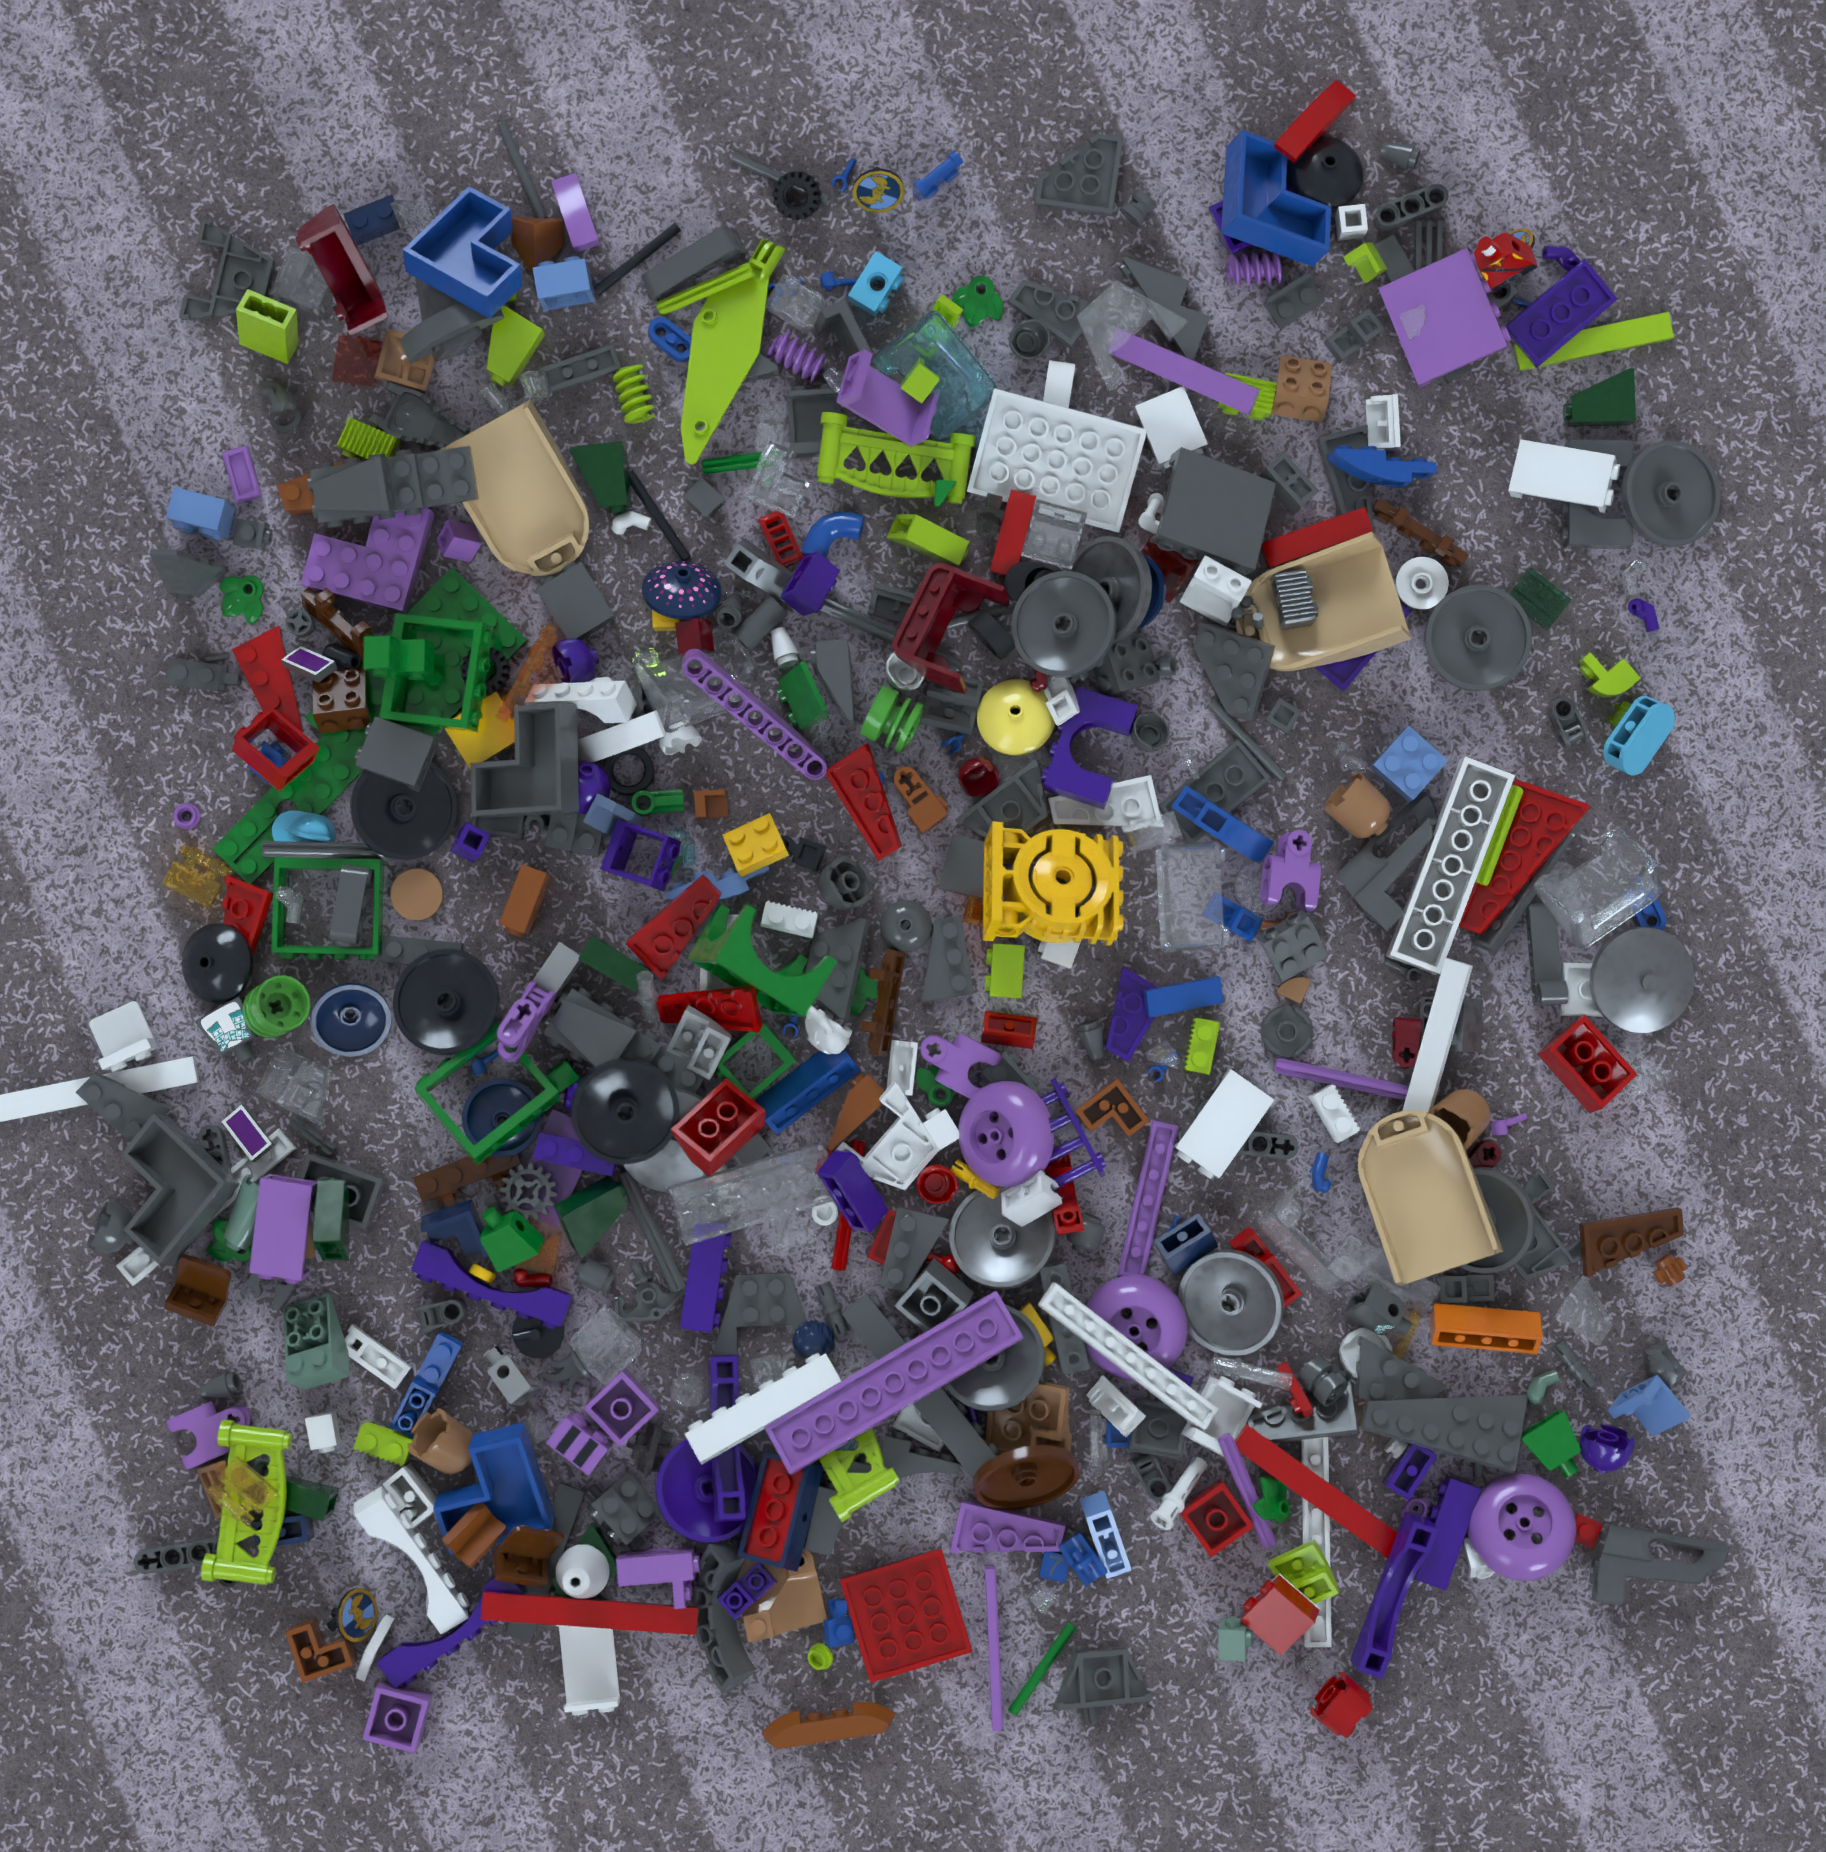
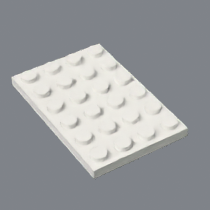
[967,388,1147,533]

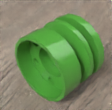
[860,685,924,754]
[242,975,310,1038]

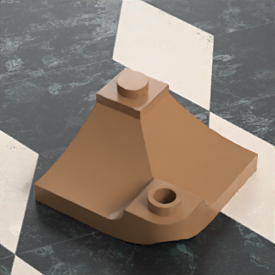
[985,1381,1072,1453]
[737,1546,828,1643]

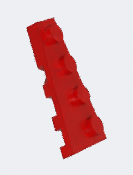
[232,625,304,743]
[626,874,721,980]
[222,875,273,956]
[656,985,763,1033]

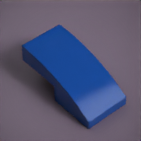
[1201,892,1263,942]

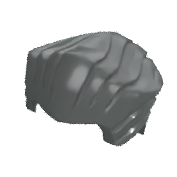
[1643,1340,1686,1389]

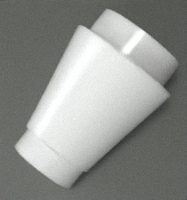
[770,627,799,668]

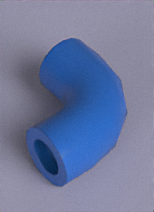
[801,511,865,558]

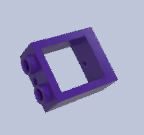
[600,820,682,892]

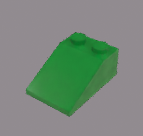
[776,661,829,731]

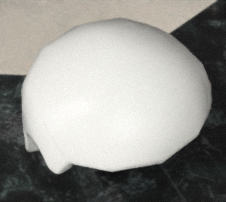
[885,653,925,691]
[659,721,702,755]

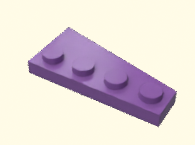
[950,1500,1066,1553]

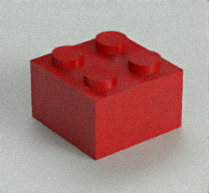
[1180,1478,1254,1557]

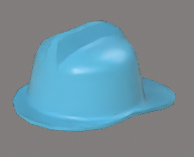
[272,810,336,843]

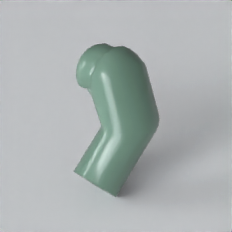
[1527,1369,1559,1405]

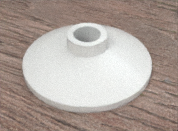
[1395,557,1449,610]

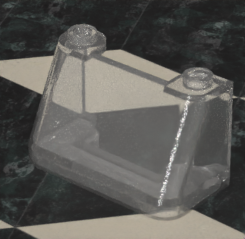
[634,626,759,733]
[1534,826,1662,949]
[1155,842,1229,952]

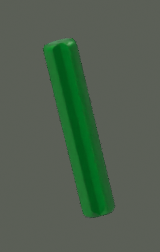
[702,450,779,474]

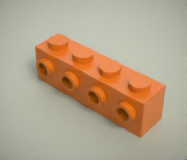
[1429,1303,1543,1354]

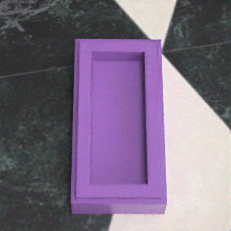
[222,445,262,504]

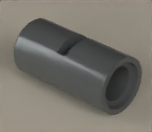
[732,596,788,651]

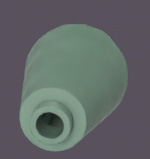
[223,1174,260,1252]

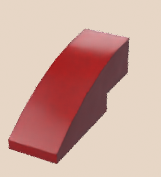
[990,489,1037,575]
[1228,1226,1302,1308]

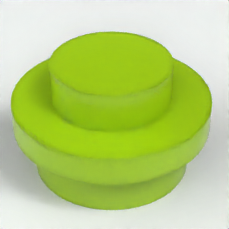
[807,1643,833,1670]

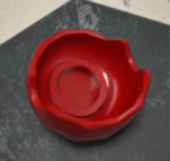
[916,1164,958,1205]

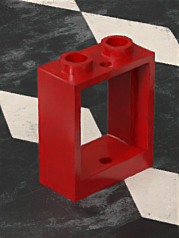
[232,707,320,791]

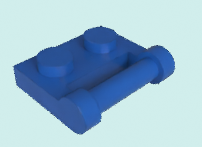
[913,150,963,202]

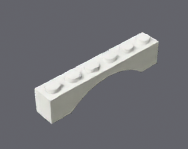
[354,1486,470,1635]

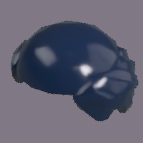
[792,1320,835,1359]

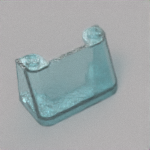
[871,311,997,441]

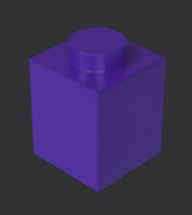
[449,822,490,863]

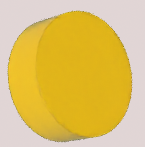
[469,1264,496,1284]

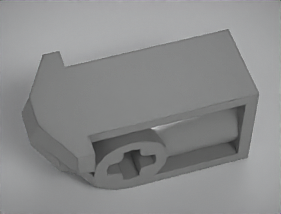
[524,942,582,1009]

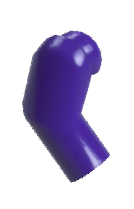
[1628,598,1660,632]

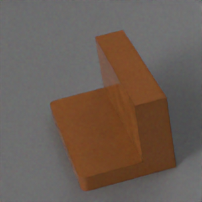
[441,1502,507,1568]

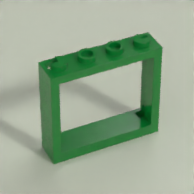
[380,613,494,732]
[272,857,384,960]
[414,1022,560,1166]

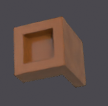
[694,789,729,819]

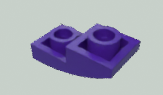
[717,1562,778,1620]

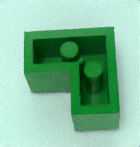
[364,636,434,681]

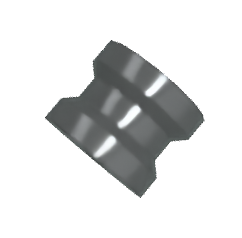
[285,609,315,638]

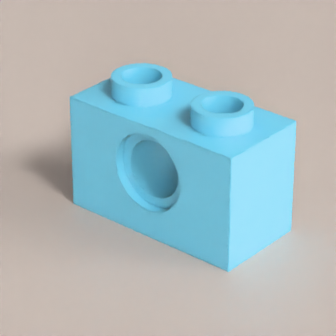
[848,251,904,317]

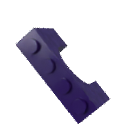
[1041,687,1138,810]

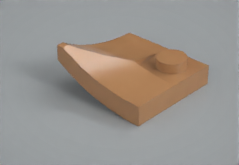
[374,330,435,394]

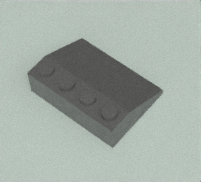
[811,639,856,731]

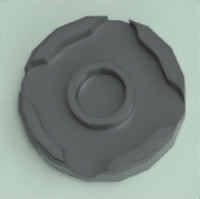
[1260,1005,1313,1058]

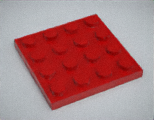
[840,1548,972,1683]

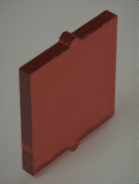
[332,335,382,387]

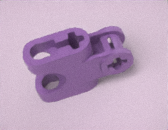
[1260,830,1321,912]
[497,981,556,1062]
[920,1032,1003,1099]
[166,1401,252,1469]

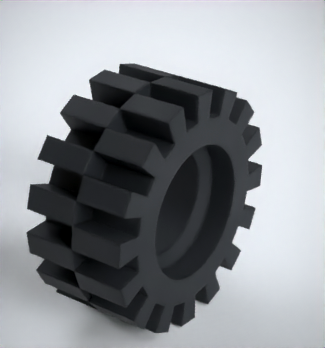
[772,171,822,220]
[460,647,511,695]

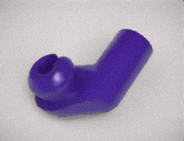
[1542,246,1580,271]

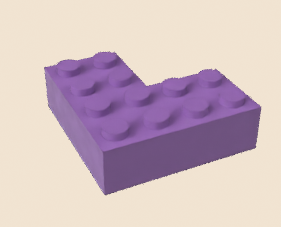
[301,508,435,614]

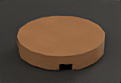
[390,868,444,921]

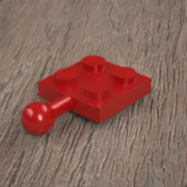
[867,1208,960,1279]

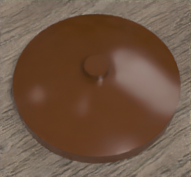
[972,1445,1080,1510]

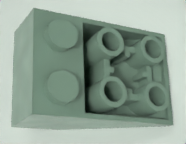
[283,1293,350,1390]

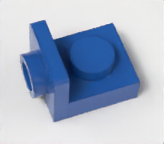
[247,741,289,784]

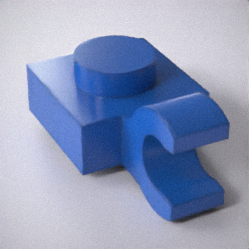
[823,1598,854,1648]

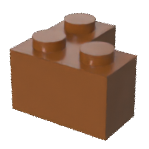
[1074,1078,1150,1137]
[285,1618,359,1683]

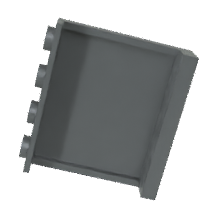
[1149,447,1276,577]

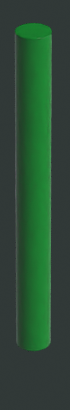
[1008,1621,1077,1716]

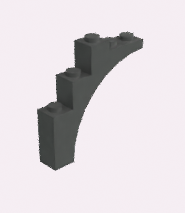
[804,1430,961,1556]

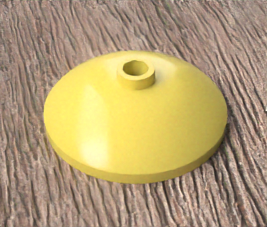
[977,679,1055,756]

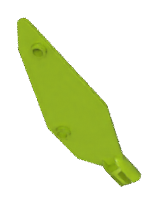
[681,238,785,465]

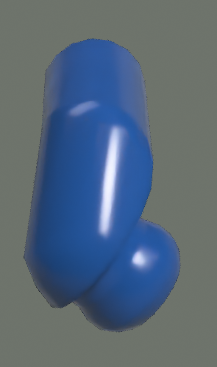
[1311,1153,1331,1193]

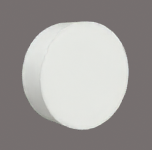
[812,1199,838,1226]

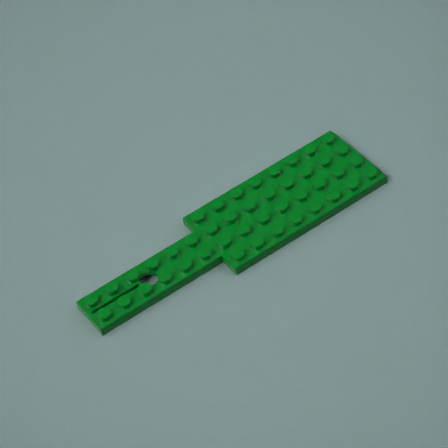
[212,567,528,884]

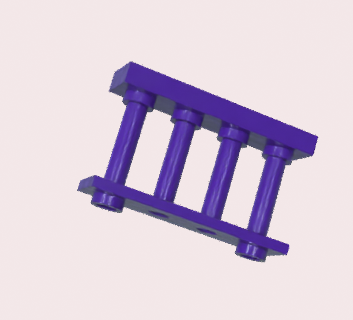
[1040,1078,1107,1193]

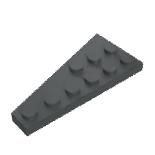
[1360,1395,1528,1473]

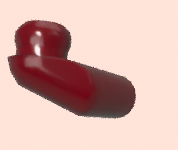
[1030,668,1048,692]

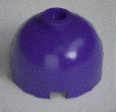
[551,638,599,683]
[576,761,611,814]
[1579,1424,1635,1473]

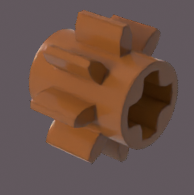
[1652,1254,1688,1287]

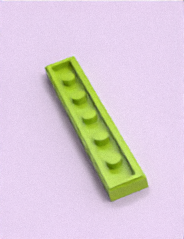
[1513,312,1674,371]

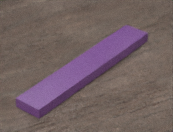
[1108,328,1260,415]
[1117,1120,1178,1276]
[985,1565,1003,1731]

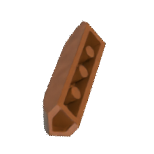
[761,1702,896,1749]

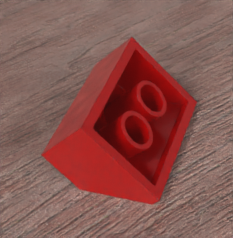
[1537,1014,1638,1113]
[671,1079,765,1177]

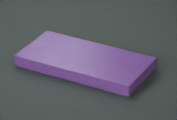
[512,1109,583,1227]

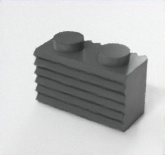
[1270,569,1318,630]

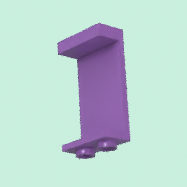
[836,349,939,447]
[249,1174,317,1284]

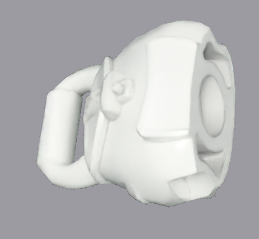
[805,1006,852,1054]

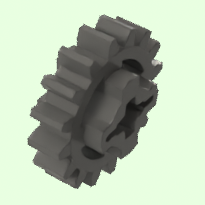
[499,1163,558,1221]

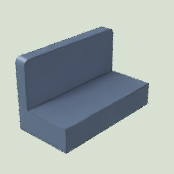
[584,793,644,837]

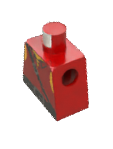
[1474,232,1538,293]

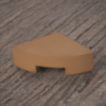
[1275,977,1311,1004]

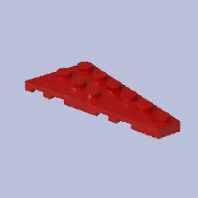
[1458,779,1591,936]

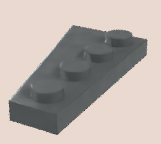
[1316,425,1374,531]

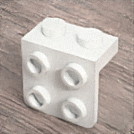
[89,1001,158,1072]

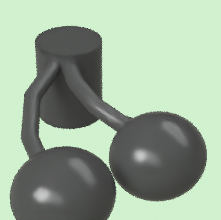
[1231,596,1264,629]

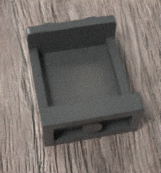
[814,299,873,380]
[787,384,841,458]
[536,562,616,640]
[355,716,438,792]

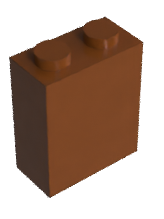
[499,864,553,938]

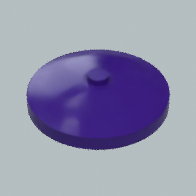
[655,1439,759,1543]

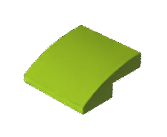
[1268,1539,1339,1604]

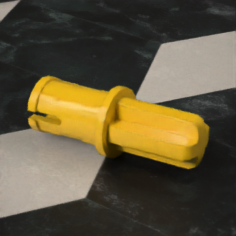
[951,1159,1001,1199]

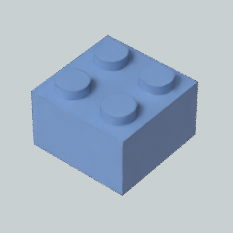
[533,256,596,311]
[166,487,236,541]
[1369,726,1448,802]

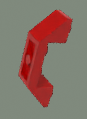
[1044,1153,1084,1235]

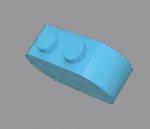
[1603,696,1675,775]

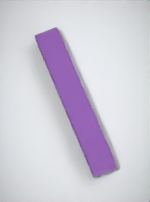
[683,649,827,780]

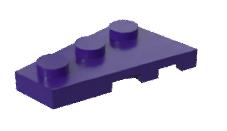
[1105,967,1158,1062]

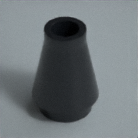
[322,643,361,669]

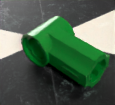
[632,789,684,817]

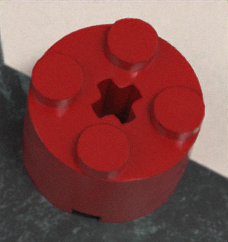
[1310,1672,1373,1738]

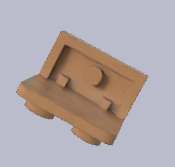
[1271,355,1332,423]

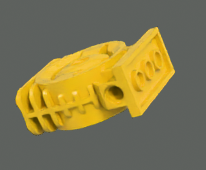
[983,821,1124,946]

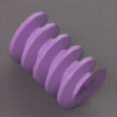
[1226,252,1282,286]
[767,331,826,385]

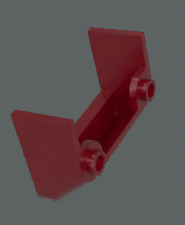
[295,204,389,335]
[892,563,1010,694]

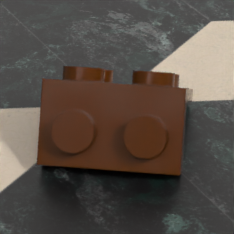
[313,667,372,734]
[164,1254,231,1327]
[493,1525,564,1588]

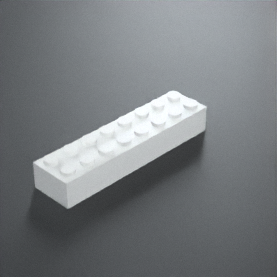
[1386,756,1515,975]

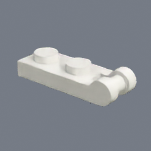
[345,1324,412,1390]

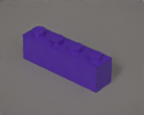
[680,1221,732,1333]
[1414,1475,1481,1590]

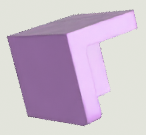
[436,520,482,562]

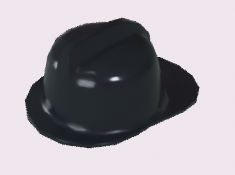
[1005,562,1062,602]

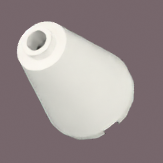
[556,1545,609,1599]

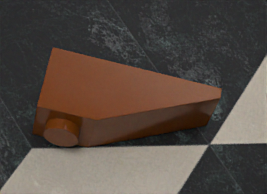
[828,1074,885,1151]

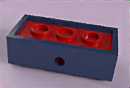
[737,1451,824,1572]

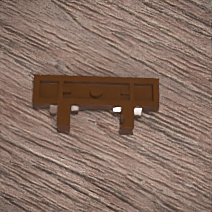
[1372,498,1469,567]
[301,587,372,662]
[860,949,906,1057]
[413,1154,522,1208]

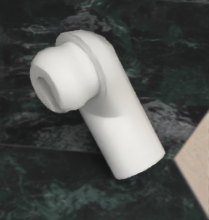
[612,511,651,535]

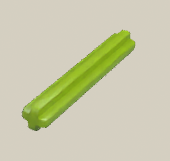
[656,263,754,315]
[1475,785,1523,886]

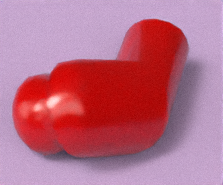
[513,1268,553,1287]

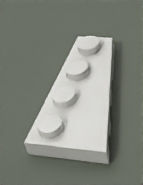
[1048,775,1163,827]

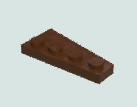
[1579,1207,1684,1278]

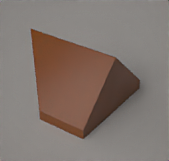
[511,217,564,276]

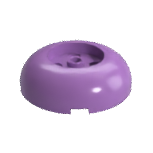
[958,1081,1054,1188]
[1083,1274,1188,1381]
[1468,1473,1576,1581]

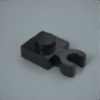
[781,835,827,872]

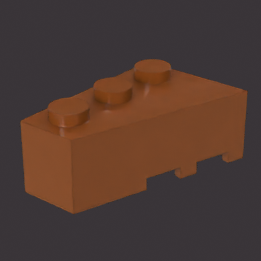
[276,458,350,515]

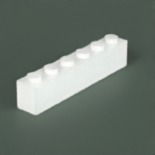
[685,1353,841,1464]

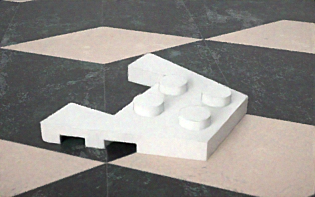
[836,1081,939,1190]

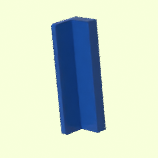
[755,1049,861,1135]

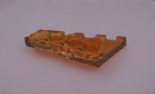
[495,623,558,722]

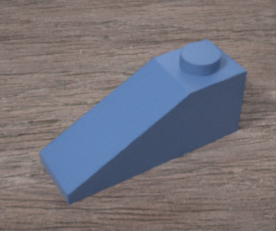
[1079,1491,1132,1579]

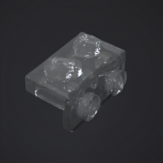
[766,274,827,335]

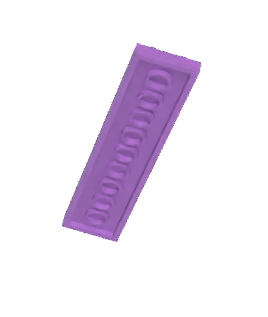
[764,1291,1024,1475]

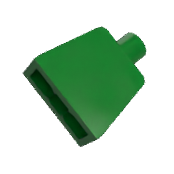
[480,1207,545,1272]
[1521,1409,1581,1478]

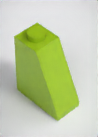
[487,305,545,387]
[886,514,969,566]

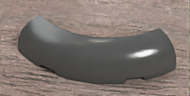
[693,1542,756,1694]

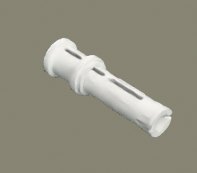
[1151,1457,1208,1530]

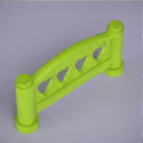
[816,412,976,505]
[774,1357,900,1522]
[201,1419,292,1585]

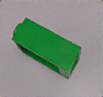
[715,1021,797,1100]

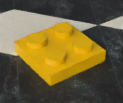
[722,813,789,877]

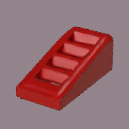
[758,509,803,567]

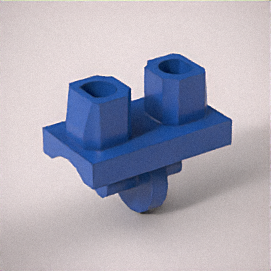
[1058,1531,1108,1587]

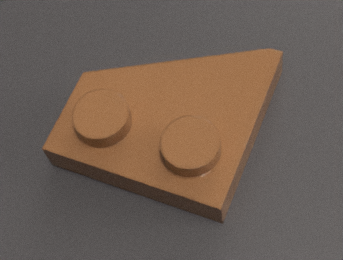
[197,1460,227,1519]

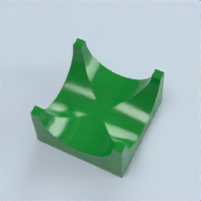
[687,904,837,1017]

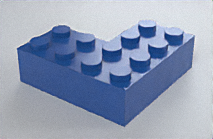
[1221,130,1331,267]
[403,186,522,319]
[433,1422,555,1555]

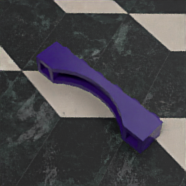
[411,1240,575,1329]
[707,1356,746,1522]
[1350,1512,1439,1679]
[376,1576,528,1689]

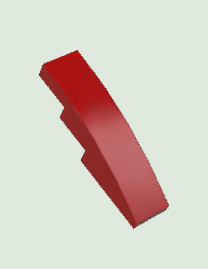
[1274,80,1357,163]
[1261,507,1373,569]

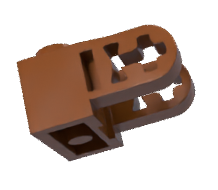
[894,766,949,836]

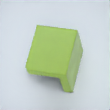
[1343,242,1388,283]
[901,357,940,404]

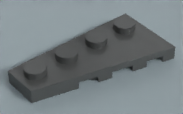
[1248,1380,1358,1443]

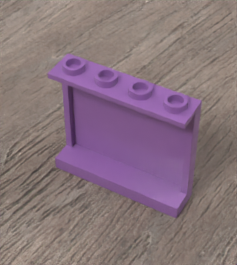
[1378,248,1511,387]

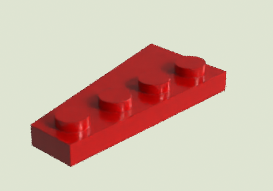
[825,743,903,861]

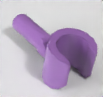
[1491,1113,1527,1135]

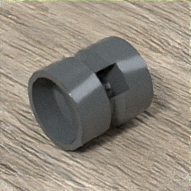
[1298,1356,1349,1406]

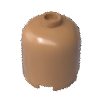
[1323,771,1391,838]
[1428,1089,1491,1150]
[408,1408,473,1474]

